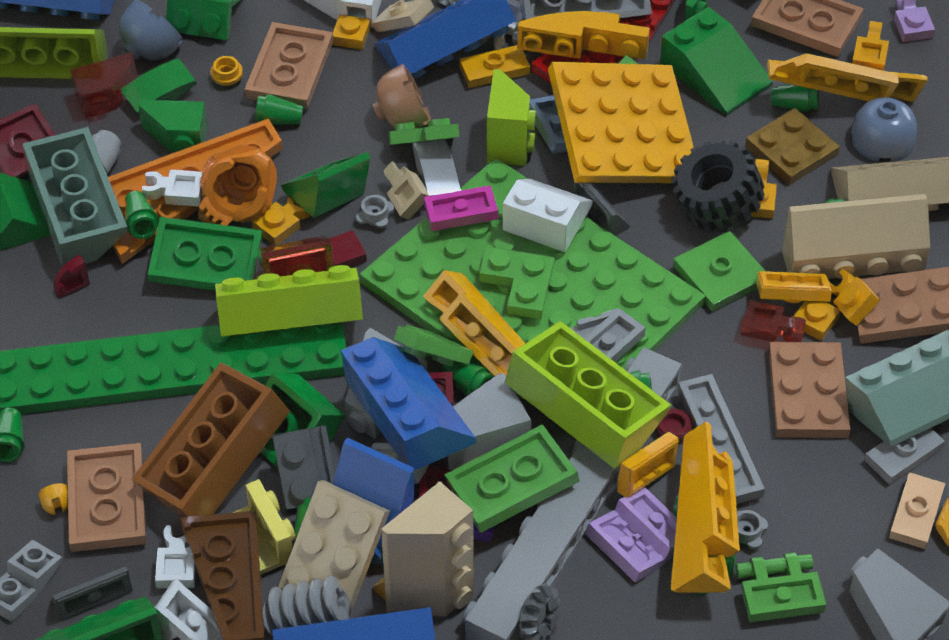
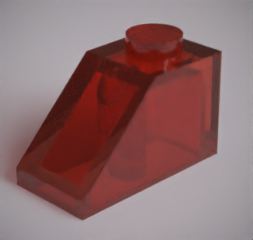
[70,52,138,119]

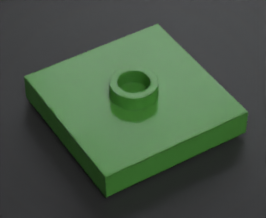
[673,231,765,312]

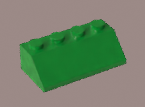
[36,596,163,640]

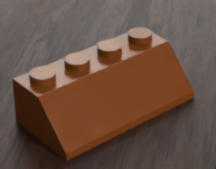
[131,362,290,517]

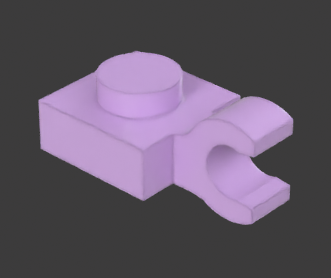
[894,0,935,42]

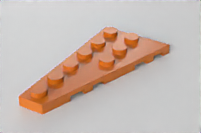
[108,119,283,264]

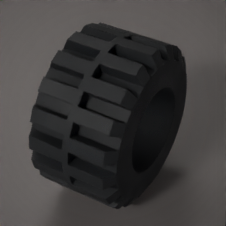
[672,139,765,232]

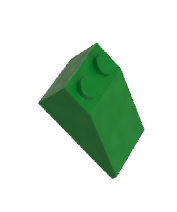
[660,6,773,116]

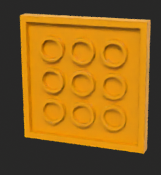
[548,62,694,183]

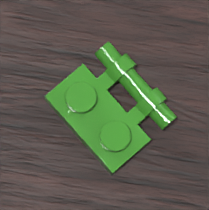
[735,552,826,622]

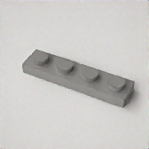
[677,374,765,504]

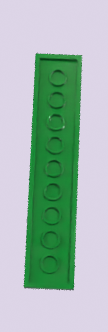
[0,322,346,414]

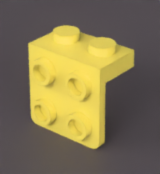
[233,479,296,575]

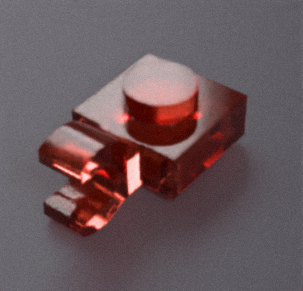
[741,300,806,342]

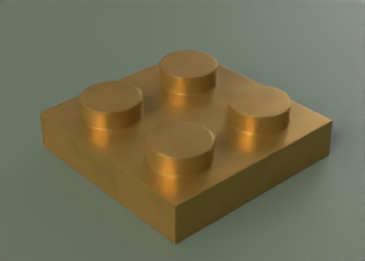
[745,108,840,185]

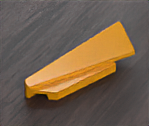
[767,53,928,102]
[423,270,526,376]
[671,421,740,593]

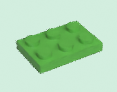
[444,425,580,533]

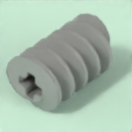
[263,575,351,636]

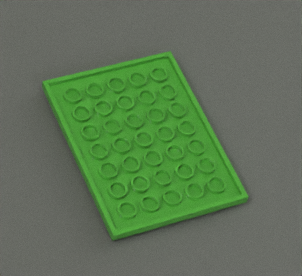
[359,158,706,403]

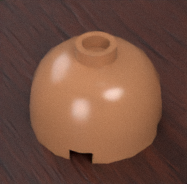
[372,64,432,129]

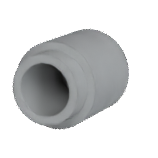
[92,130,121,174]

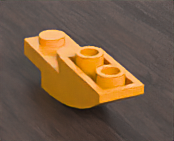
[517,11,650,60]

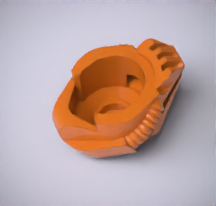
[198,145,277,226]

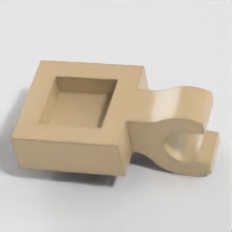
[383,162,430,220]

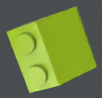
[487,69,536,166]

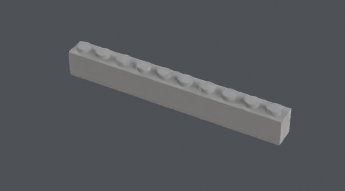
[462,347,682,640]

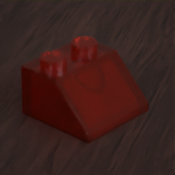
[257,236,333,277]

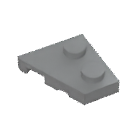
[571,308,646,362]

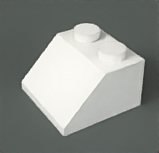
[502,179,593,252]

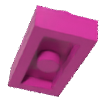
[424,185,498,231]

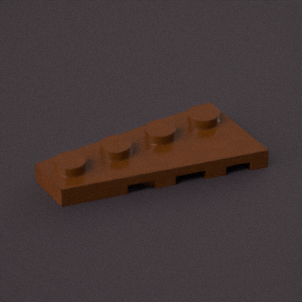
[180,511,265,640]

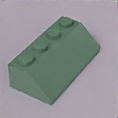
[23,127,128,267]
[845,330,949,446]

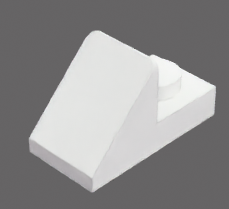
[155,579,222,640]

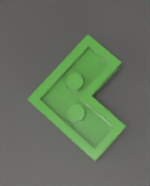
[388,118,460,145]
[479,246,555,320]
[394,324,473,366]

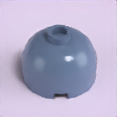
[118,0,183,61]
[851,97,918,162]

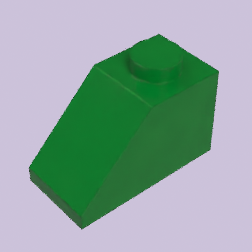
[138,100,208,152]

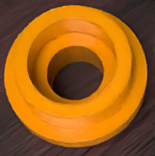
[210,56,243,86]

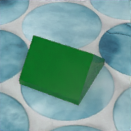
[281,152,370,218]
[0,173,50,251]

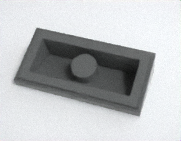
[573,182,630,236]
[52,566,133,619]

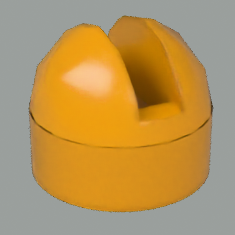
[38,483,68,515]

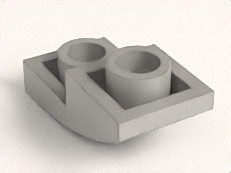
[412,139,461,196]
[0,539,62,622]

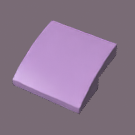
[585,487,677,583]

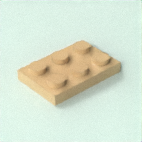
[278,480,390,612]

